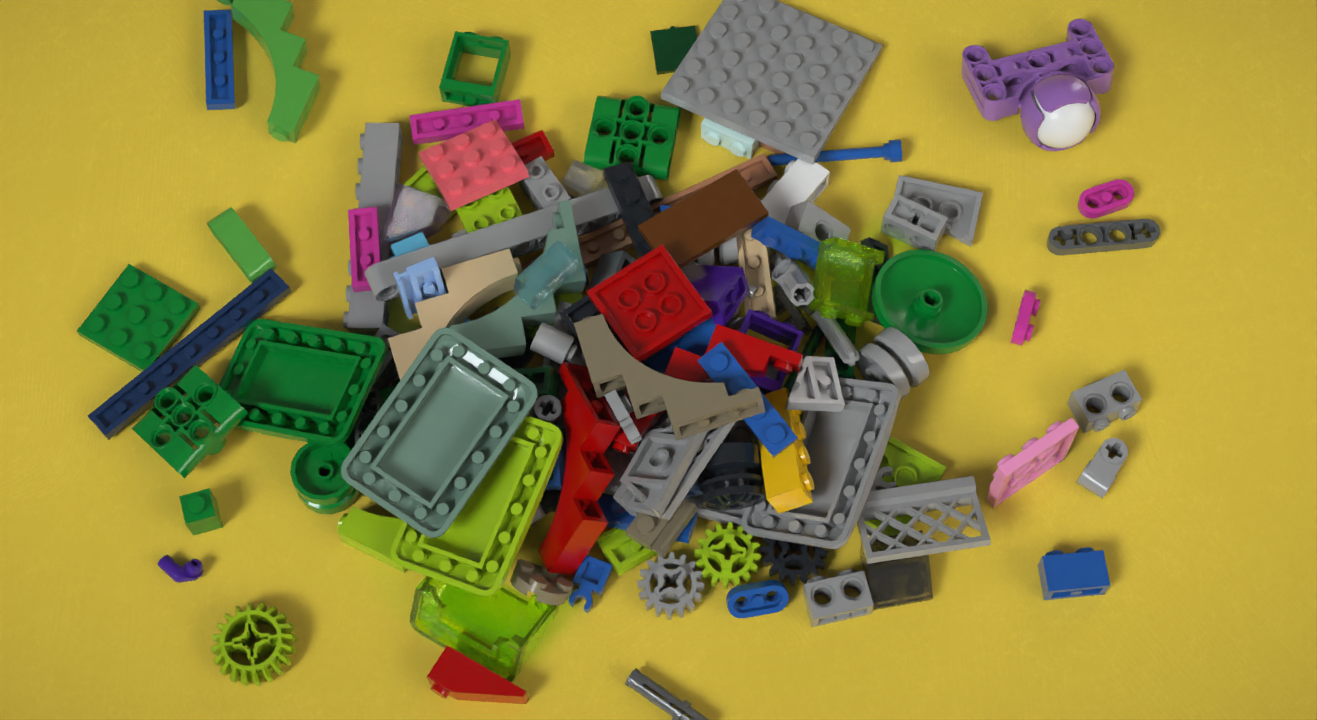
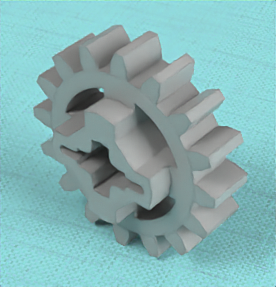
[637,552,704,620]

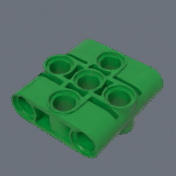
[583,95,681,181]
[132,365,248,478]

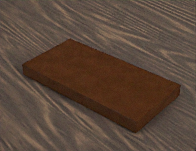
[638,169,769,268]

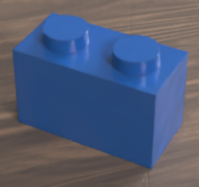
[1038,547,1110,600]

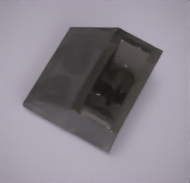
[859,530,933,610]

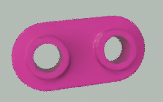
[1077,179,1134,219]
[1010,290,1040,346]

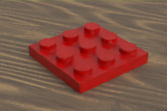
[587,245,712,362]

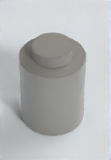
[530,322,578,365]

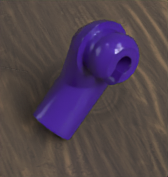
[158,555,203,583]

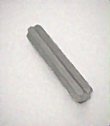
[813,306,860,366]

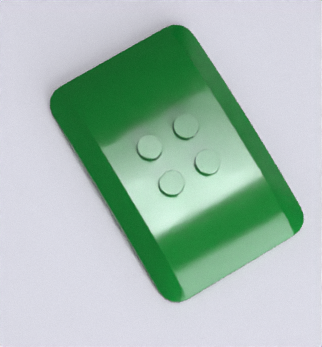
[217,319,388,445]

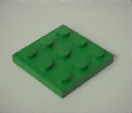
[77,264,201,372]

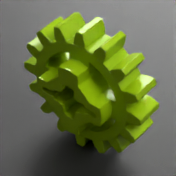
[695,522,761,590]

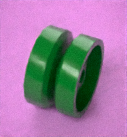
[290,442,361,515]

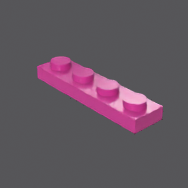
[410,99,525,145]

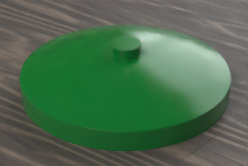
[872,249,988,354]

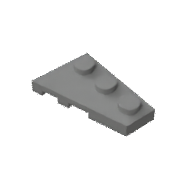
[894,175,983,247]

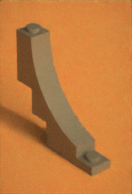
[574,314,765,441]

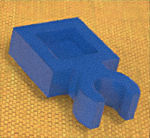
[569,555,613,613]

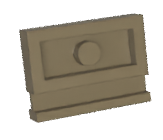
[625,498,698,558]

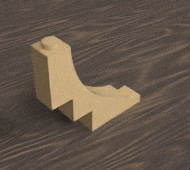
[388,248,523,380]

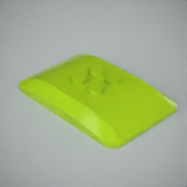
[390,416,563,598]

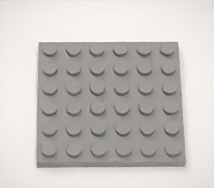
[661,0,882,165]

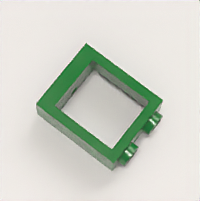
[439,31,511,106]

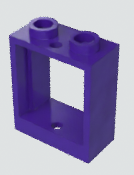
[739,309,804,395]

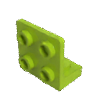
[455,186,522,233]

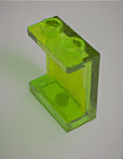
[809,237,885,326]

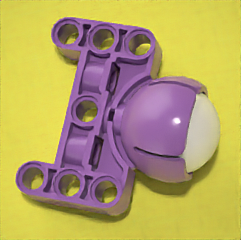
[961,19,1114,151]

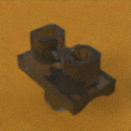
[773,284,816,336]

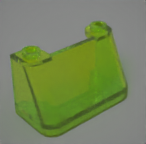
[410,576,559,682]

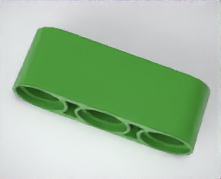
[207,207,277,283]

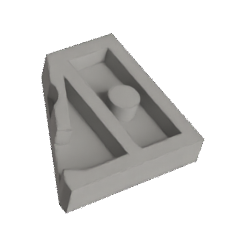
[785,356,845,412]

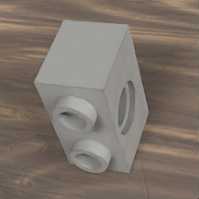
[785,200,851,254]

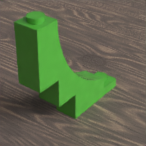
[217,0,320,143]

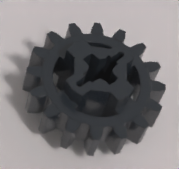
[761,538,828,586]

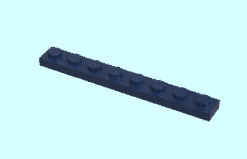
[88,268,291,440]

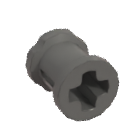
[532,395,562,426]

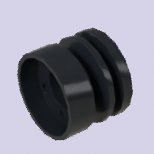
[696,442,766,511]

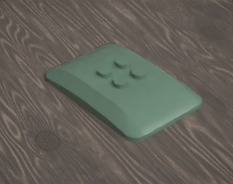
[341,328,538,538]

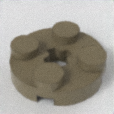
[510,559,573,605]

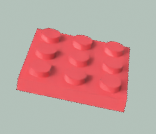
[418,119,529,211]

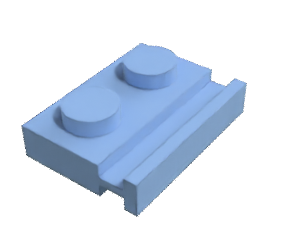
[393,257,446,319]

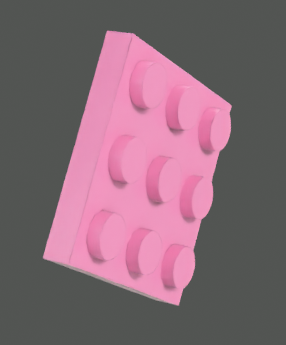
[986,417,1079,508]

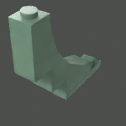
[450,200,586,359]

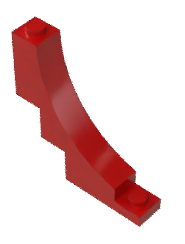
[610,324,803,455]
[538,362,621,575]

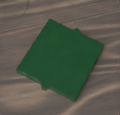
[650,26,697,75]

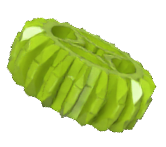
[211,602,296,686]

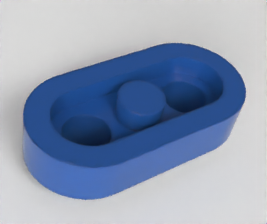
[726,580,789,618]

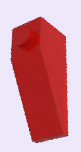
[427,645,529,704]

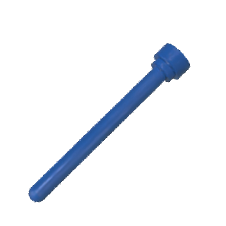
[767,139,902,166]

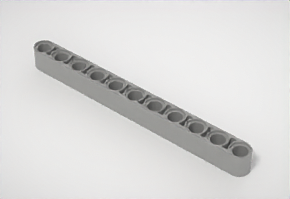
[364,175,664,301]

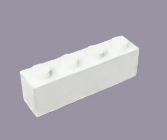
[759,159,830,255]

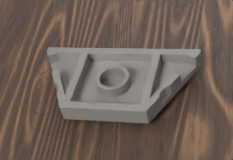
[620,425,709,517]

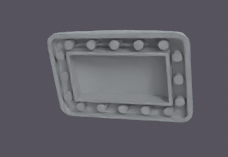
[741,377,901,549]

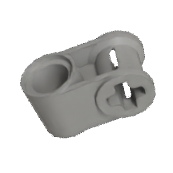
[1076,438,1128,499]

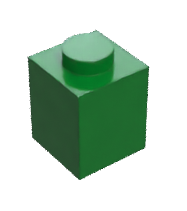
[179,488,223,536]

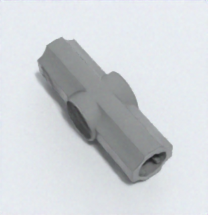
[769,250,815,306]

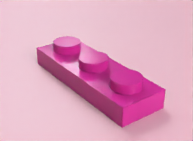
[348,207,381,292]

